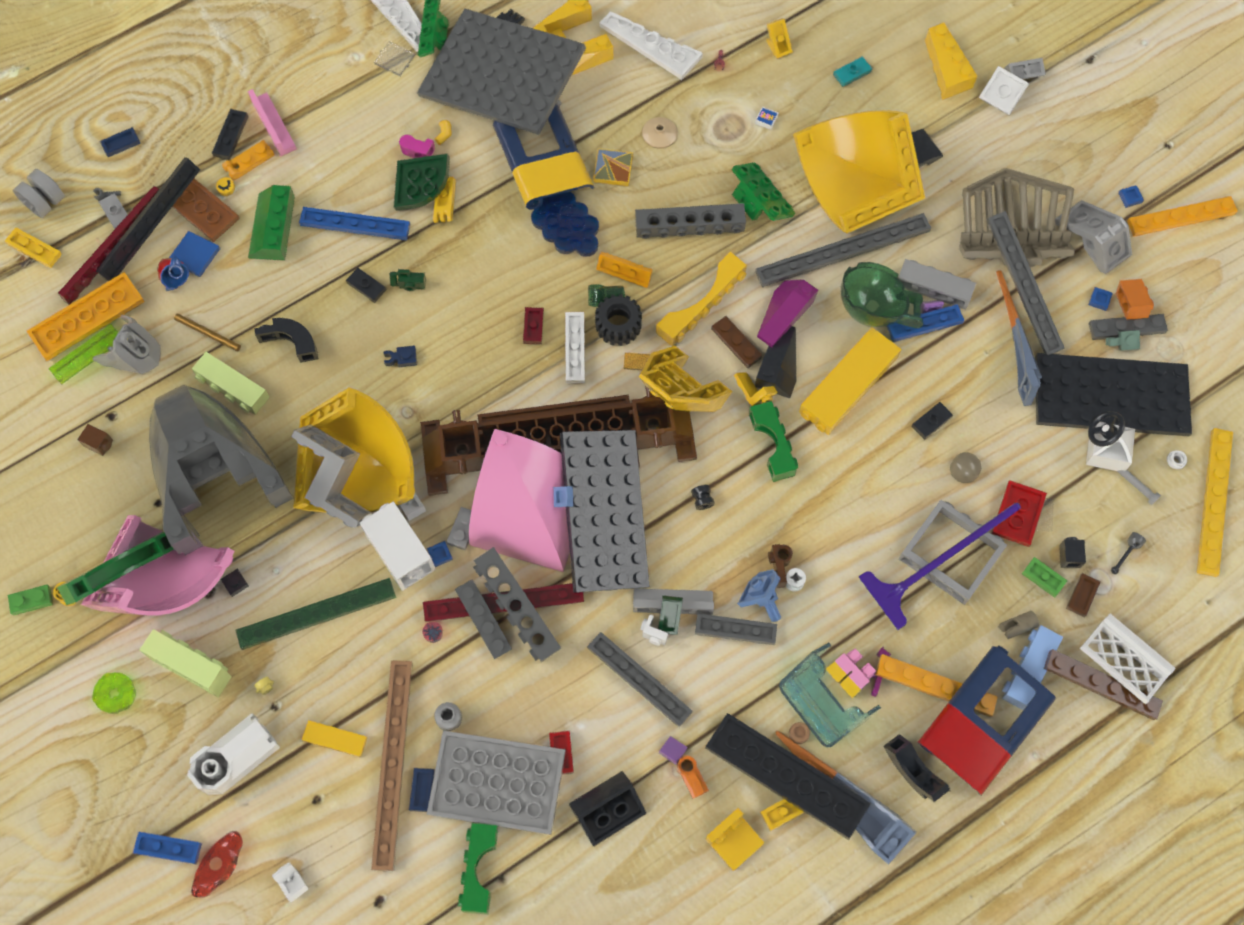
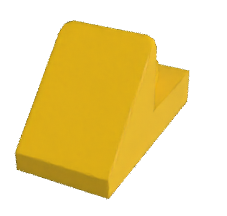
[766,18,793,58]

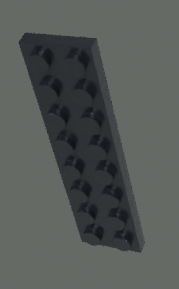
[705,713,871,840]

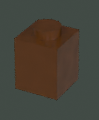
[77,424,113,456]

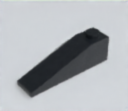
[755,326,796,398]

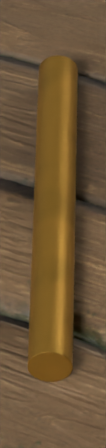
[174,313,241,352]

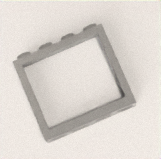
[899,500,1007,605]

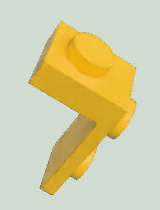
[734,372,778,406]

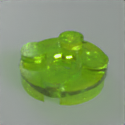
[92,672,136,714]

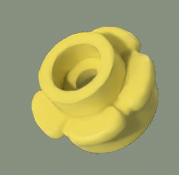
[254,677,274,695]

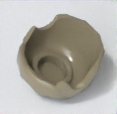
[950,452,982,484]

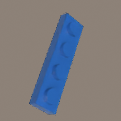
[887,304,964,342]

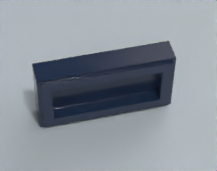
[100,127,141,158]
[409,768,435,812]

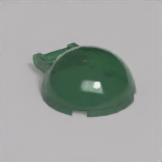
[840,262,923,328]

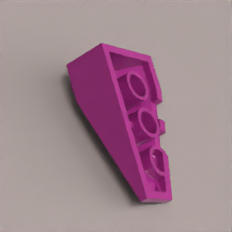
[757,280,819,347]

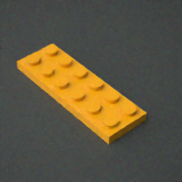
[27,272,145,361]

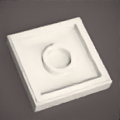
[979,66,1029,115]

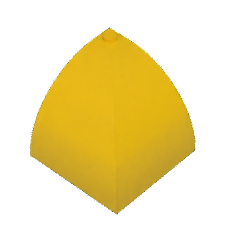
[793,110,925,234]
[293,387,415,513]

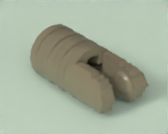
[998,610,1039,639]

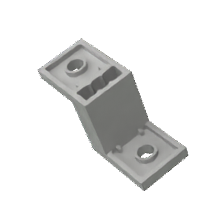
[291,425,373,528]

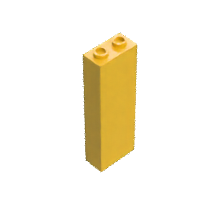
[799,327,902,435]

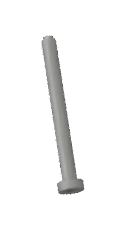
[1117,470,1161,505]

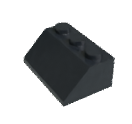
[569,771,647,847]

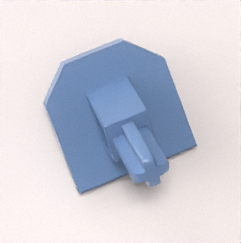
[737,569,781,622]

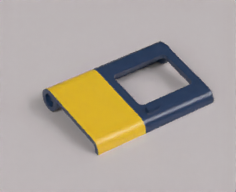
[493,105,594,210]

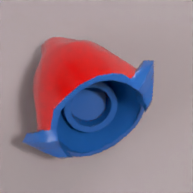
[157,255,189,291]

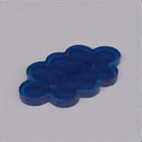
[531,191,599,257]

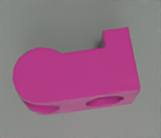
[399,134,435,158]

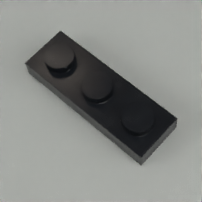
[212,109,249,160]

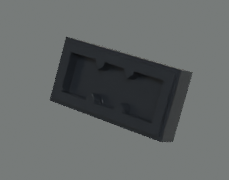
[346,267,386,303]
[911,402,953,440]

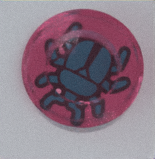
[422,622,443,643]

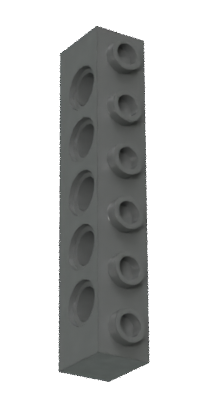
[635,203,746,239]
[473,547,561,662]

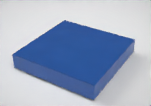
[169,231,220,277]

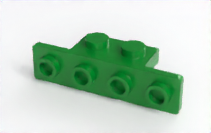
[418,0,449,58]

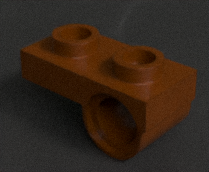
[768,544,793,588]

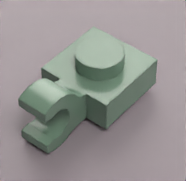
[1106,330,1140,351]

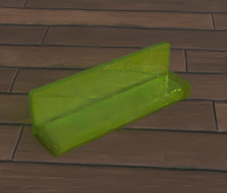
[49,324,119,385]

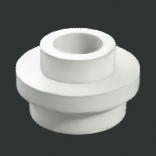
[1167,450,1187,469]

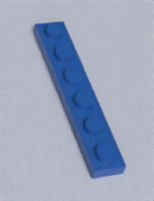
[299,207,411,240]

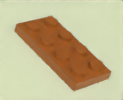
[172,178,240,242]

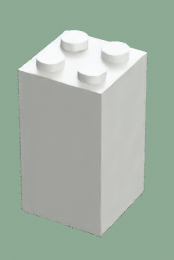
[359,501,436,591]

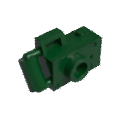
[389,269,426,291]

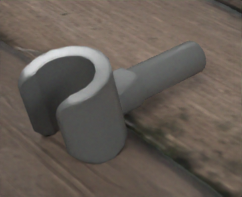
[93,188,121,201]

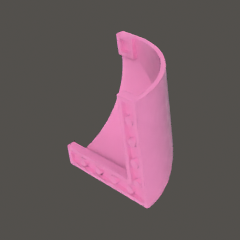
[469,429,570,572]
[81,515,235,615]

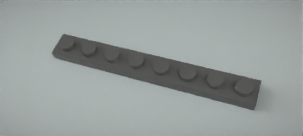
[987,211,1065,355]

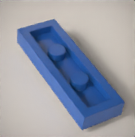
[133,832,202,865]

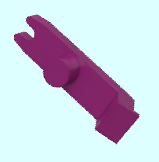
[871,646,891,697]

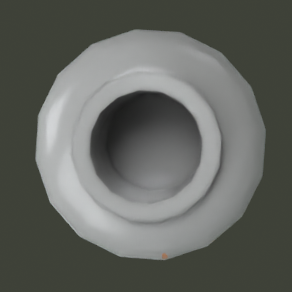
[434,702,462,731]

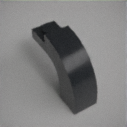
[254,318,319,363]
[883,734,950,802]

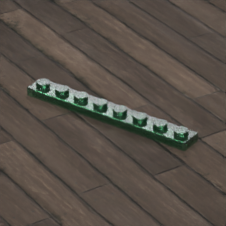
[235,578,396,650]

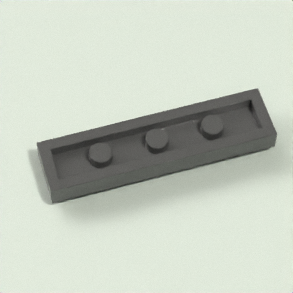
[1089,314,1168,340]
[455,579,512,659]
[695,613,777,645]

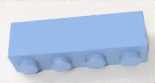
[1002,625,1063,710]

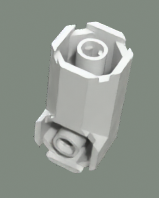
[188,713,280,795]

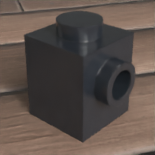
[1059,537,1086,568]

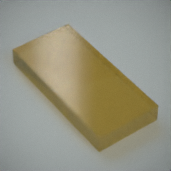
[624,352,650,370]

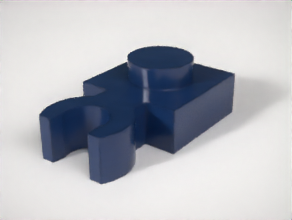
[384,345,417,367]

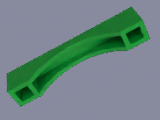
[57,531,174,605]

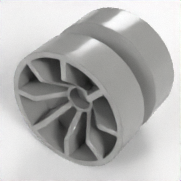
[13,169,65,218]

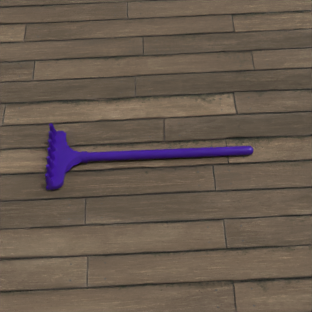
[858,503,1021,630]

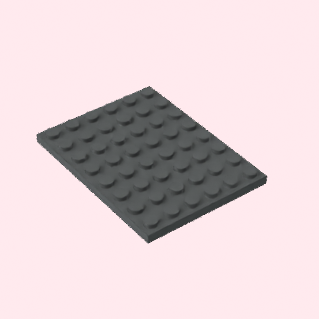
[417,8,586,135]

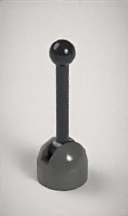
[1111,532,1146,574]

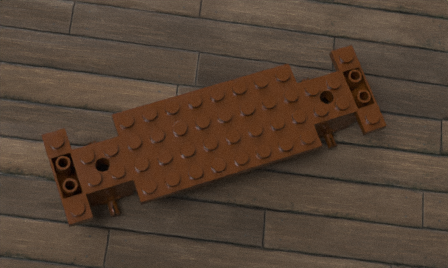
[420,386,697,496]

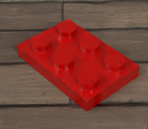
[991,480,1047,547]

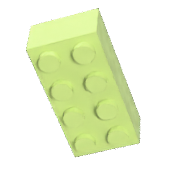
[139,629,232,697]

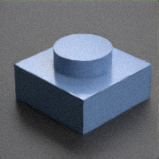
[553,486,573,507]

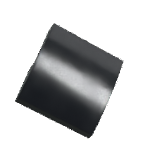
[911,129,943,168]

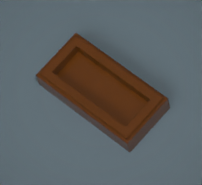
[1066,573,1101,618]

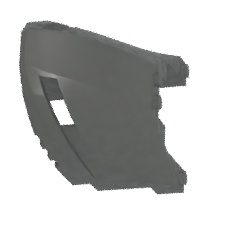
[149,385,293,555]

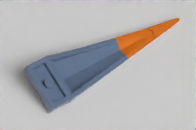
[996,270,1042,406]
[775,731,917,865]

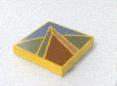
[593,149,633,186]

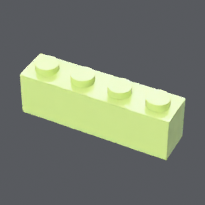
[192,352,270,415]

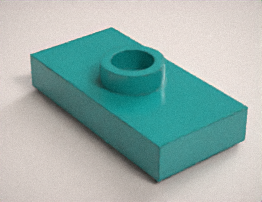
[833,56,872,87]

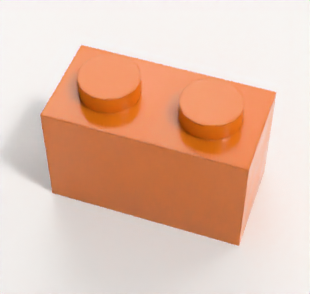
[1116,279,1154,320]

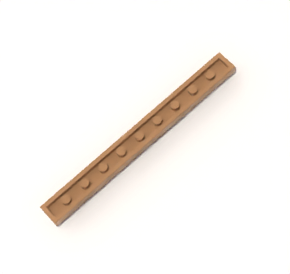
[371,660,412,871]

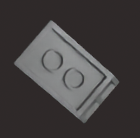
[1055,200,1132,274]

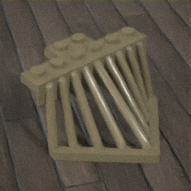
[959,168,1075,267]

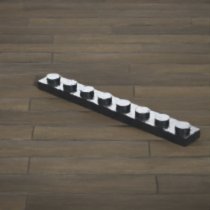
[95,157,201,281]

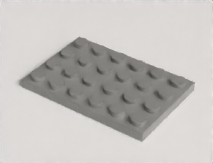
[427,731,566,835]

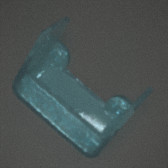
[779,643,881,748]

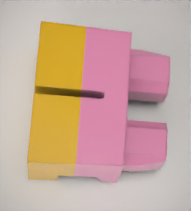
[826,649,876,698]

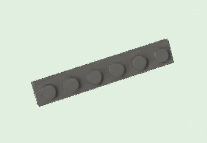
[587,632,693,728]

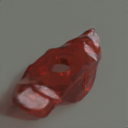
[191,831,243,898]

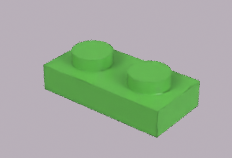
[1022,557,1068,598]
[8,584,53,616]

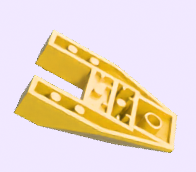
[533,0,614,76]
[639,346,733,412]

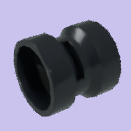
[691,485,715,510]

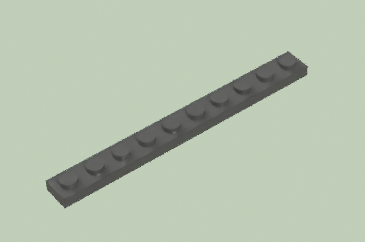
[755,213,931,287]

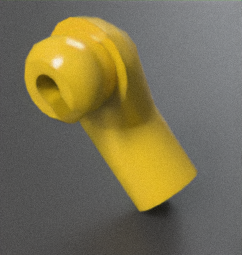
[434,120,452,145]

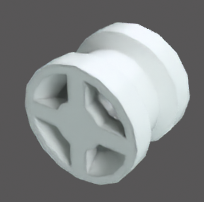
[786,568,806,592]

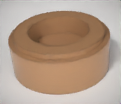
[789,722,810,744]

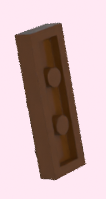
[711,316,762,369]

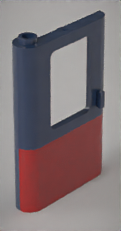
[917,645,1056,796]

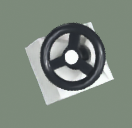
[1086,411,1135,471]

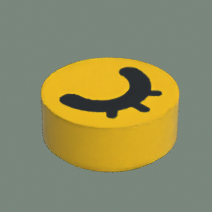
[216,177,235,196]

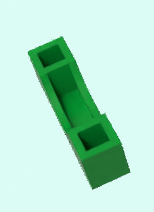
[749,401,798,482]
[458,823,499,915]

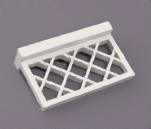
[1080,614,1175,704]

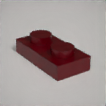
[523,307,544,344]

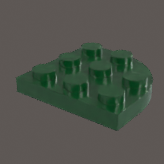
[394,154,450,211]

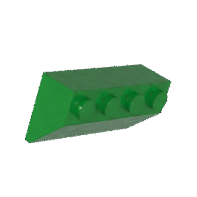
[248,185,295,261]

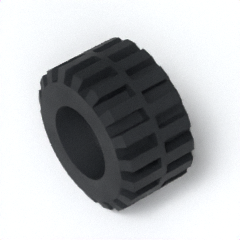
[595,294,642,346]

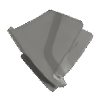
[92,315,160,374]

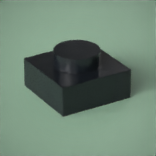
[220,568,249,597]

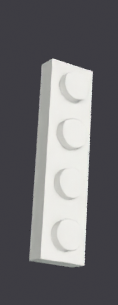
[565,312,585,383]

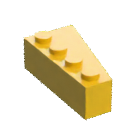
[925,23,977,100]

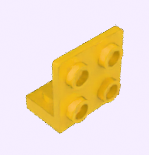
[705,808,764,871]

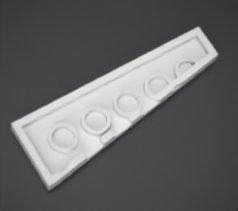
[371,0,422,53]
[600,11,703,80]

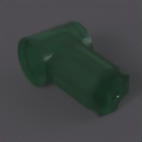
[588,284,625,307]

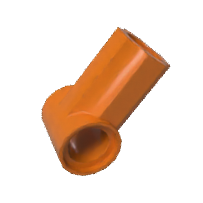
[677,756,709,799]

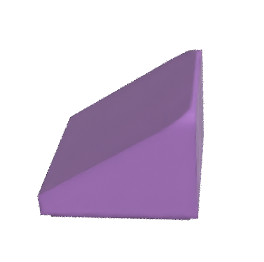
[920,300,944,314]
[659,736,688,765]

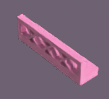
[248,89,297,156]

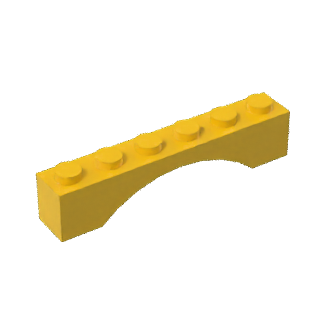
[656,252,747,346]

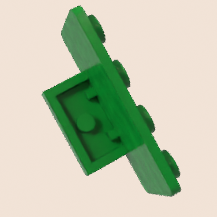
[731,162,796,221]

